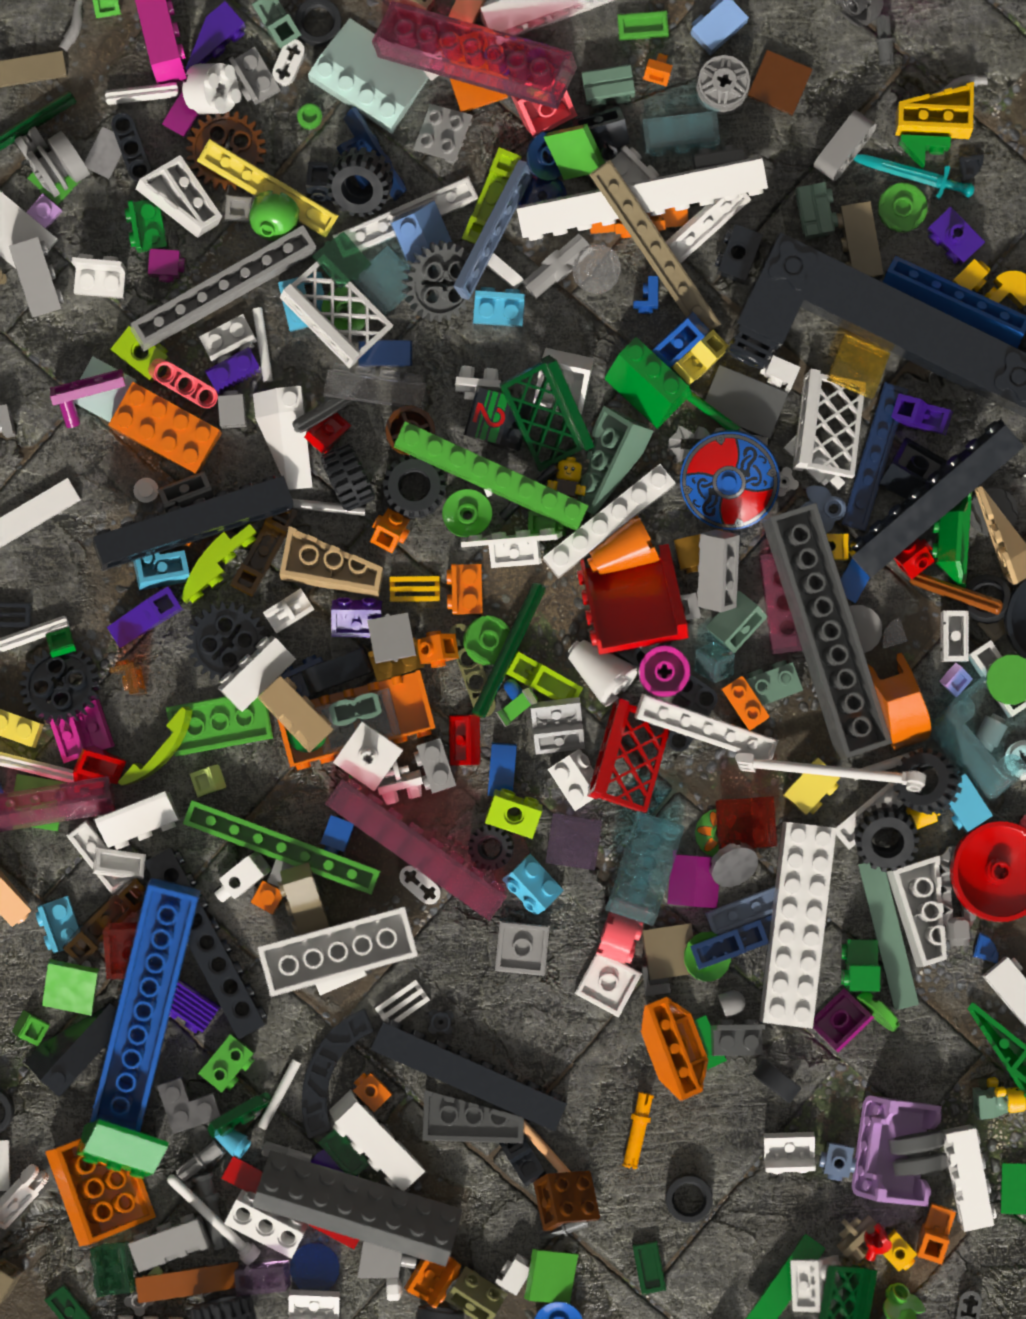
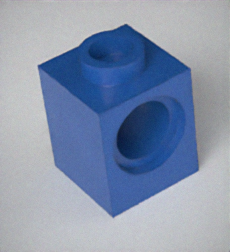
[321,815,355,855]

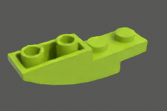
[181,524,258,604]

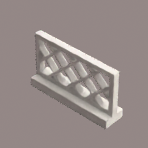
[280,255,394,368]
[793,368,865,478]

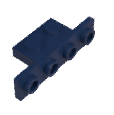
[337,107,407,201]

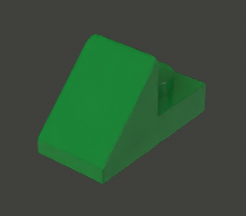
[899,134,951,169]

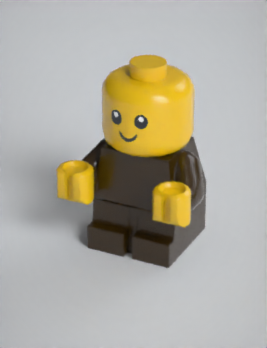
[547,457,586,500]

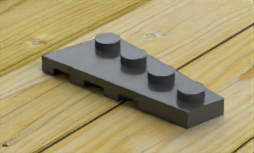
[423,1090,524,1143]

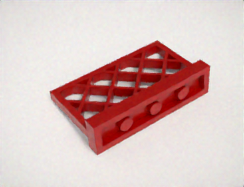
[587,698,670,814]

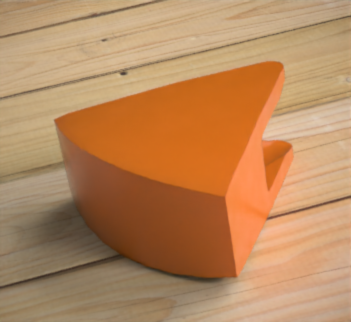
[867,653,931,751]

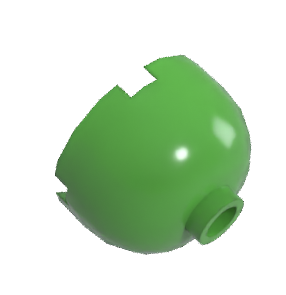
[249,190,300,241]

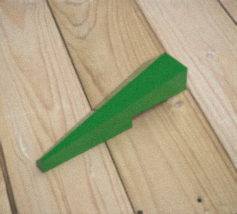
[967,1002,1026,1098]

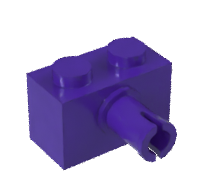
[927,206,985,266]

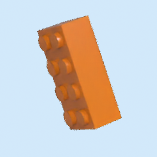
[108,382,222,474]

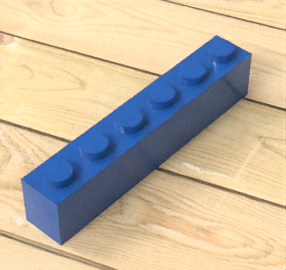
[883,256,1026,349]

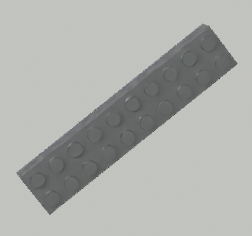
[762,503,892,759]

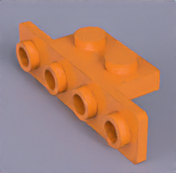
[590,207,688,238]

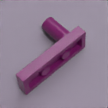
[50,369,125,428]

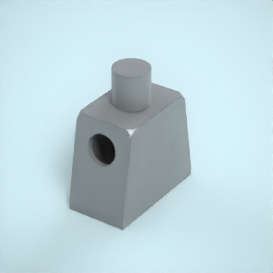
[358,1241,417,1278]

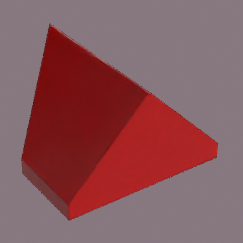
[73,745,126,790]

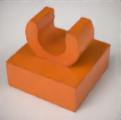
[643,53,673,86]

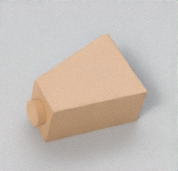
[0,870,31,927]

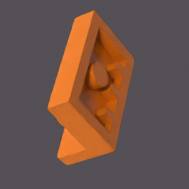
[447,564,483,615]
[722,676,770,731]

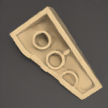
[974,485,1026,585]

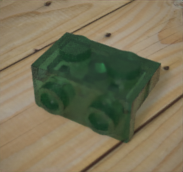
[90,1241,136,1297]

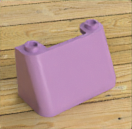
[852,1096,942,1206]

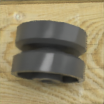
[888,1130,949,1176]

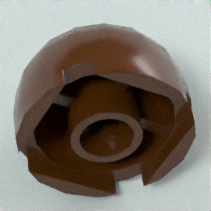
[385,405,435,456]

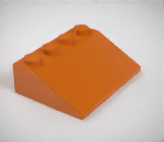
[45,1138,156,1246]

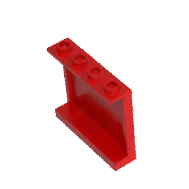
[577,544,688,655]

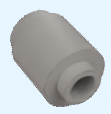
[974,713,1008,752]

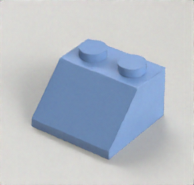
[389,201,452,268]

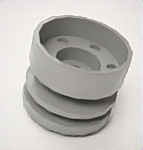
[696,55,750,115]
[26,131,90,197]

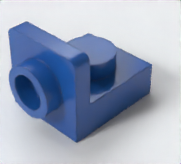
[633,276,658,314]

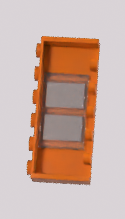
[277,670,436,771]

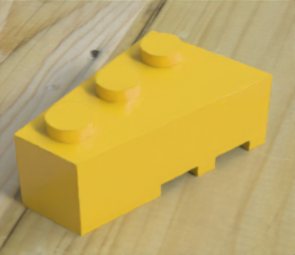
[895,82,974,139]

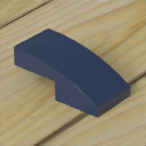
[359,340,412,367]

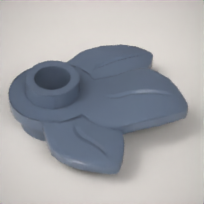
[800,485,846,533]

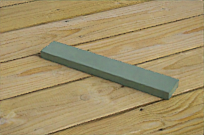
[858,863,919,1010]

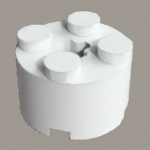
[182,63,241,114]

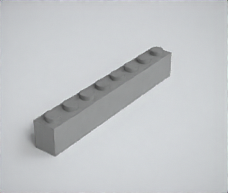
[131,225,316,351]

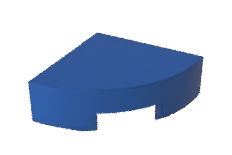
[972,932,998,963]

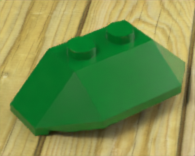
[931,492,972,588]

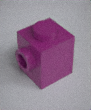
[148,249,185,283]

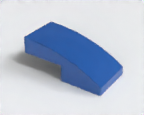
[488,742,517,796]

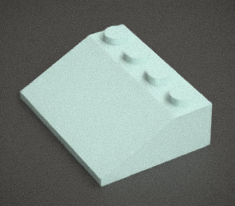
[308,18,429,134]

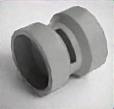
[14,126,48,160]

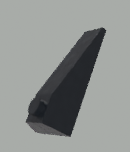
[25,1003,118,1097]

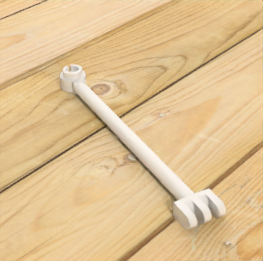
[735,753,926,792]

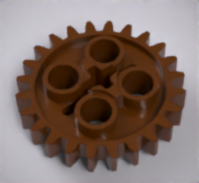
[186,111,267,191]

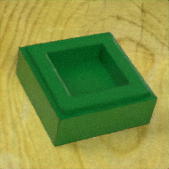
[45,627,76,658]

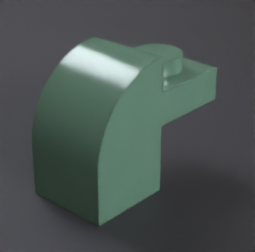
[251,0,301,48]

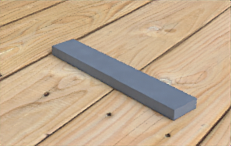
[454,160,533,300]

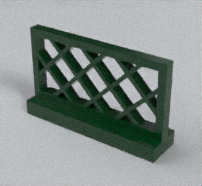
[499,355,595,472]
[819,1265,878,1319]

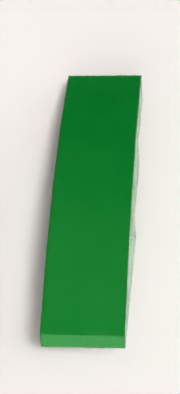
[745,1234,826,1319]

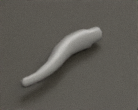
[59,0,83,52]
[934,74,987,94]

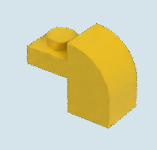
[984,271,1026,310]

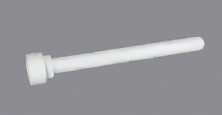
[167,1175,261,1265]

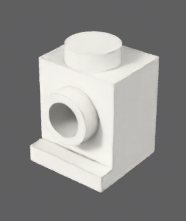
[760,355,800,393]
[495,1253,530,1296]

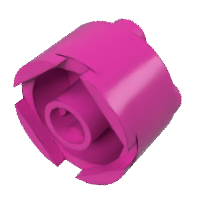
[638,646,690,698]

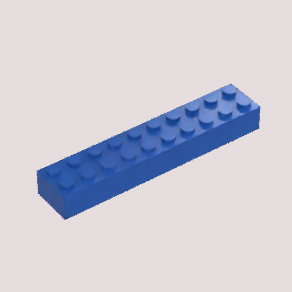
[90,878,201,1133]

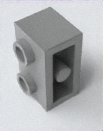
[414,738,456,794]

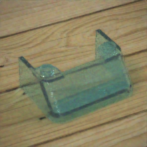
[931,676,1026,800]

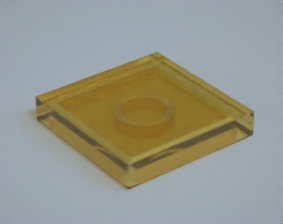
[827,334,890,399]

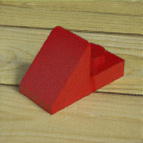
[304,412,351,454]

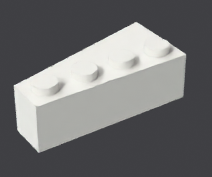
[886,856,947,967]
[329,1090,425,1191]
[942,1124,997,1232]

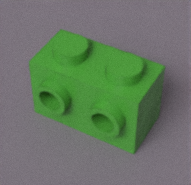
[198,1033,255,1093]

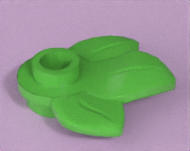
[883,1283,926,1319]

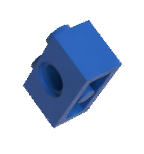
[652,312,710,368]

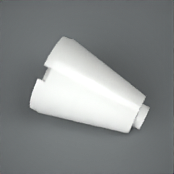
[568,640,637,707]

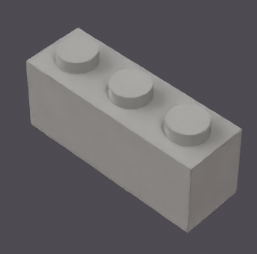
[9,237,64,318]
[697,529,740,612]

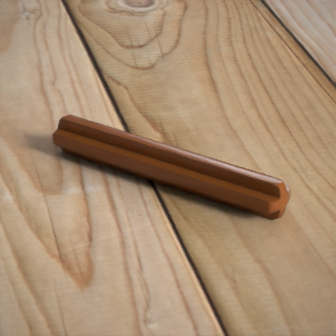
[910,573,1003,614]

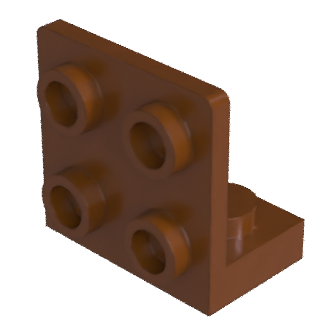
[533,1171,600,1231]

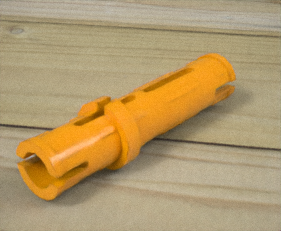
[622,1092,654,1169]

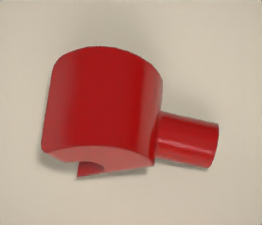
[864,1223,892,1261]

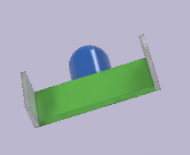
[496,679,538,727]

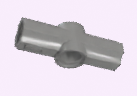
[522,234,593,299]

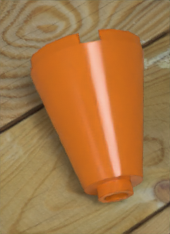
[587,515,659,575]

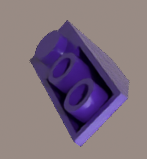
[186,1,246,71]
[107,586,184,648]

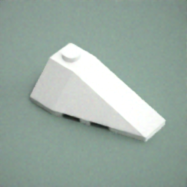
[253,386,313,490]

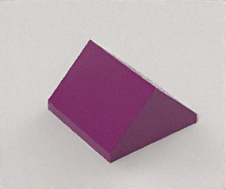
[667,854,719,908]
[813,988,874,1052]

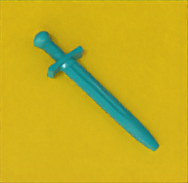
[853,154,975,200]

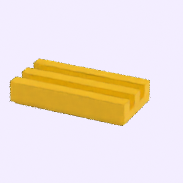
[390,576,440,602]

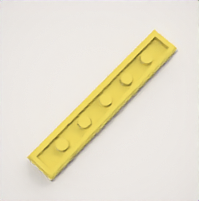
[197,139,338,238]

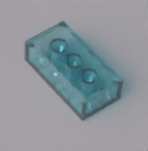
[605,811,685,926]

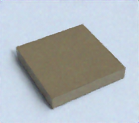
[642,923,693,980]

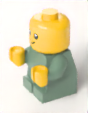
[972,1077,1026,1120]

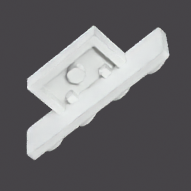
[461,528,562,568]

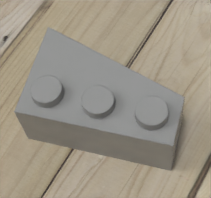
[128,1213,212,1272]

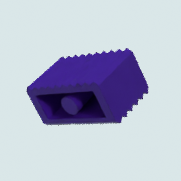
[205,347,261,395]
[170,979,221,1033]

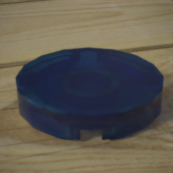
[290,1242,340,1291]

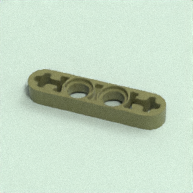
[449,623,496,717]

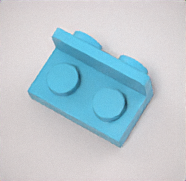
[473,287,525,327]
[35,896,79,954]

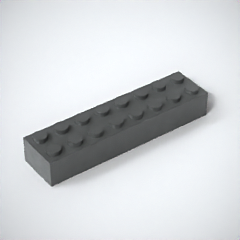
[252,1150,463,1266]

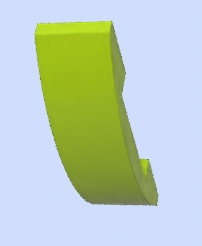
[462,147,522,244]
[118,707,192,786]

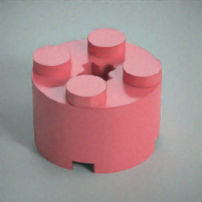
[596,906,644,964]

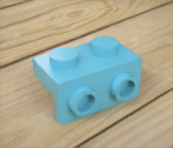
[502,854,564,915]

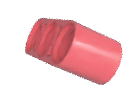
[148,358,218,408]

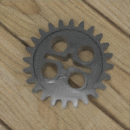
[401,240,479,322]

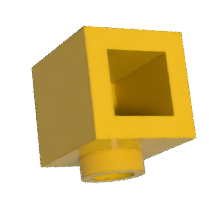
[883,1230,917,1271]

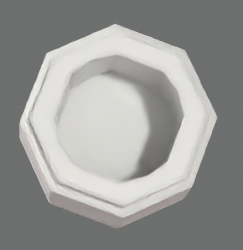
[387,1277,402,1301]

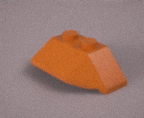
[641,997,708,1101]

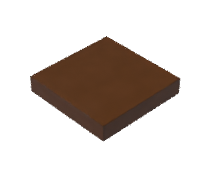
[747,50,813,116]

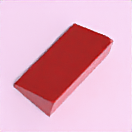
[449,715,480,766]

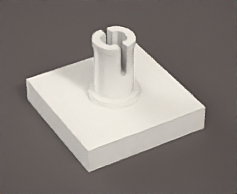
[333,721,403,791]

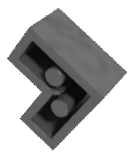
[157,1076,223,1134]

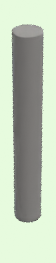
[292,499,366,516]

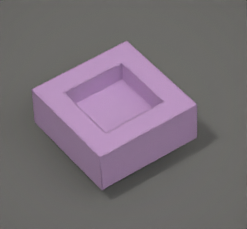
[26,194,62,230]
[940,662,973,698]

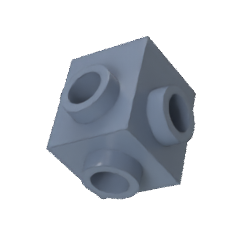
[819,1142,856,1181]

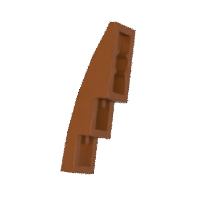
[135,1261,242,1303]

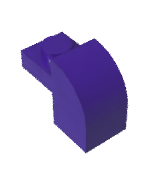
[891,394,953,436]

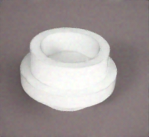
[134,478,159,503]

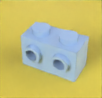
[691,0,749,56]

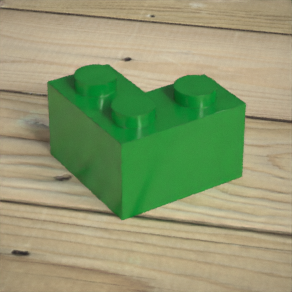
[840,939,880,992]

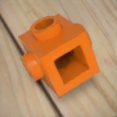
[370,508,410,553]
[417,631,459,668]

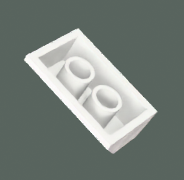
[94,792,180,850]

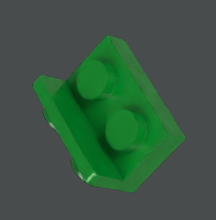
[125,200,168,253]

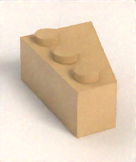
[258,676,333,753]

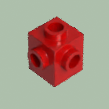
[894,538,935,580]

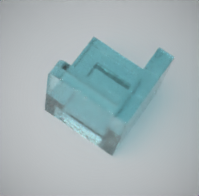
[695,642,735,683]

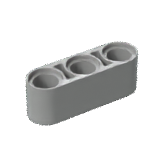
[814,110,877,181]

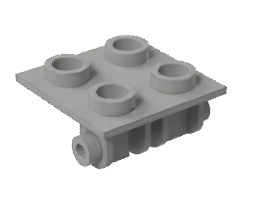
[413,104,473,164]

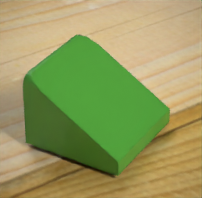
[12,1010,50,1046]

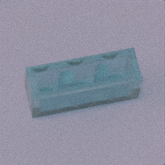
[642,111,720,156]

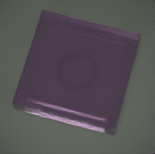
[545,813,602,870]

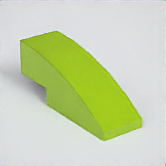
[506,651,583,700]

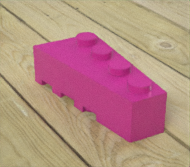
[135,0,187,85]

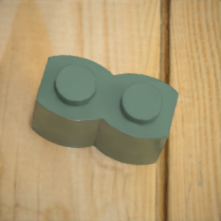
[329,693,383,726]

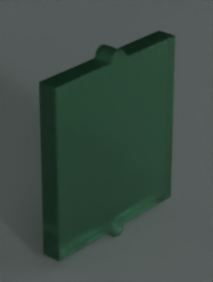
[312,231,372,289]

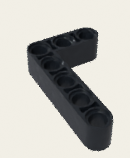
[614,646,718,752]

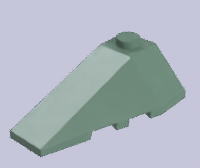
[577,406,653,515]

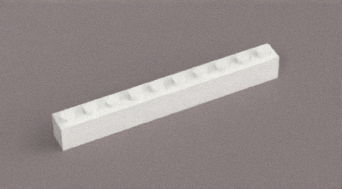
[517,156,768,241]

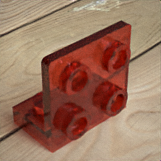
[716,796,777,849]

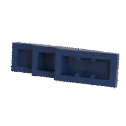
[690,914,772,970]

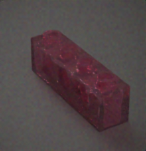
[759,554,803,655]

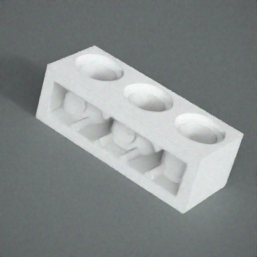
[224,1190,309,1259]

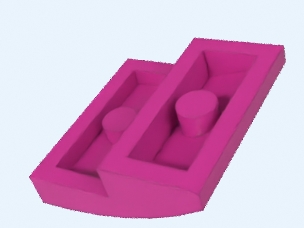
[50,699,115,763]

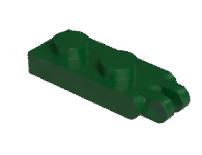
[207,1093,271,1138]

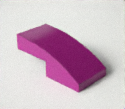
[162,91,200,138]

